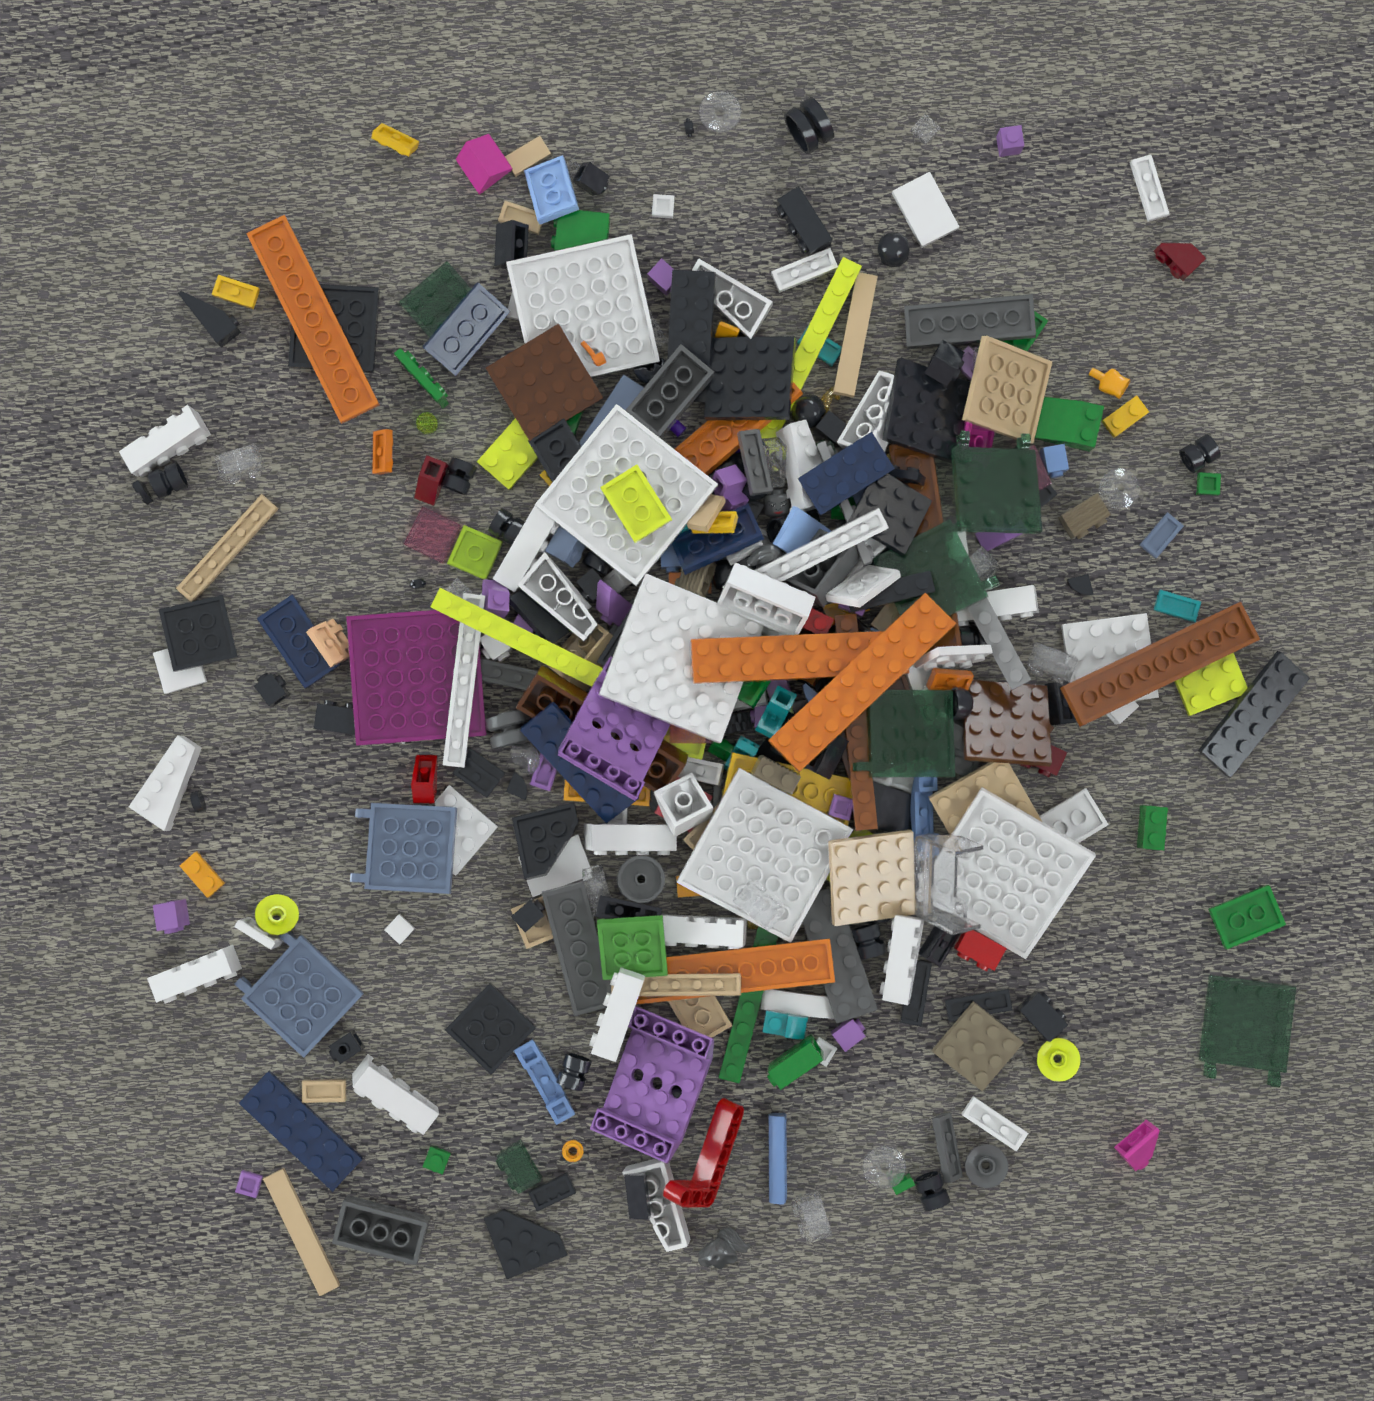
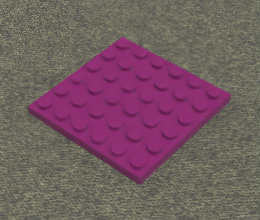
[346,610,486,746]

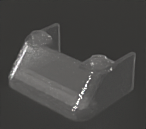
[914,834,983,935]

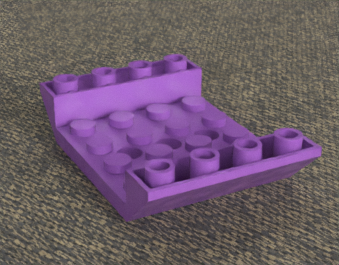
[558,656,670,801]
[590,1006,714,1164]

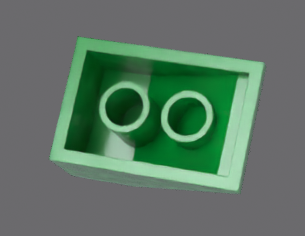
[1035,397,1104,452]

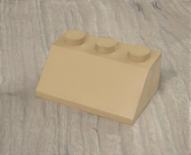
[547,624,613,692]

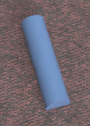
[768,1113,787,1204]

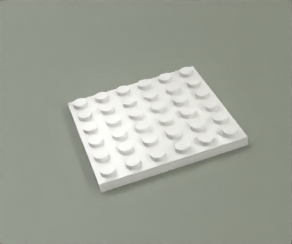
[506,234,660,377]
[535,404,718,587]
[598,573,764,743]
[677,768,853,943]
[915,787,1096,959]

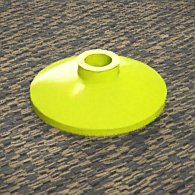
[255,894,299,935]
[1037,1038,1080,1082]

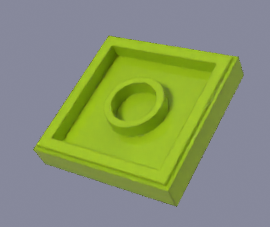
[447,525,503,579]

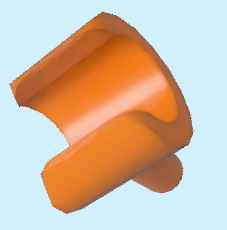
[581,341,606,366]

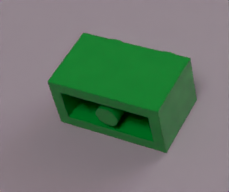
[1137,805,1168,851]

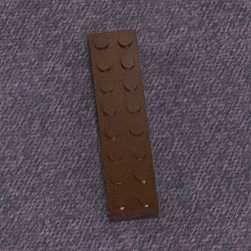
[516,665,688,792]

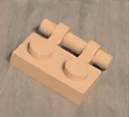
[306,618,349,668]

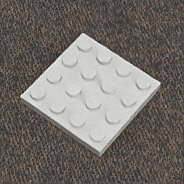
[1061,613,1159,700]

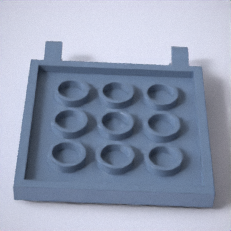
[350,803,457,894]
[234,931,364,1058]

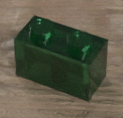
[496,1139,542,1194]

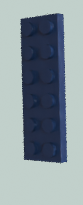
[520,702,639,824]
[239,1070,363,1192]

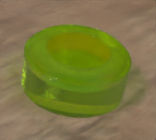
[416,412,438,435]

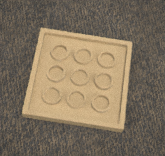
[962,336,1052,444]
[928,762,1042,836]
[828,830,916,926]

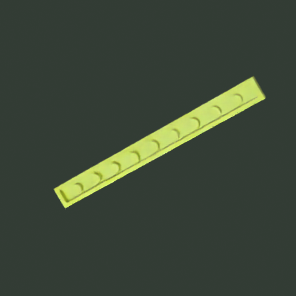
[760,257,862,457]
[431,588,603,687]

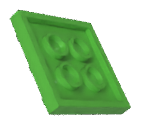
[597,915,668,980]

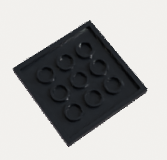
[288,284,380,373]
[704,336,796,420]
[882,357,971,465]

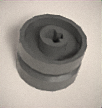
[485,710,532,749]
[616,856,665,903]

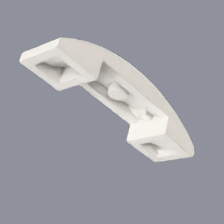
[761,989,835,1019]

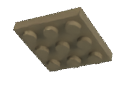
[932,1001,1024,1091]

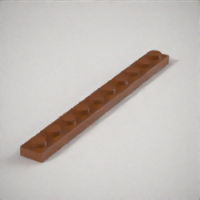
[834,614,878,831]

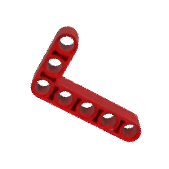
[663,1098,744,1208]

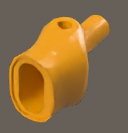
[1089,368,1130,399]

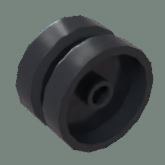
[784,97,834,154]

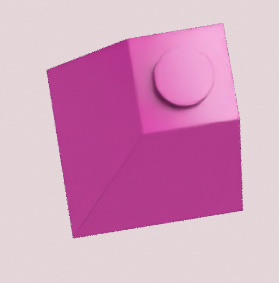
[1114,1120,1160,1171]

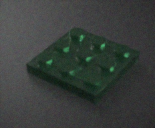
[399,261,471,338]

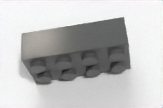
[625,344,714,439]
[332,1195,431,1265]

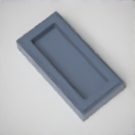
[1139,512,1184,559]

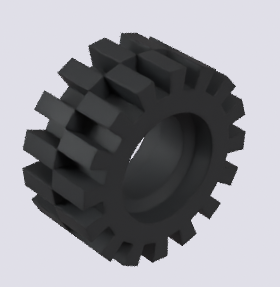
[724,712,753,735]

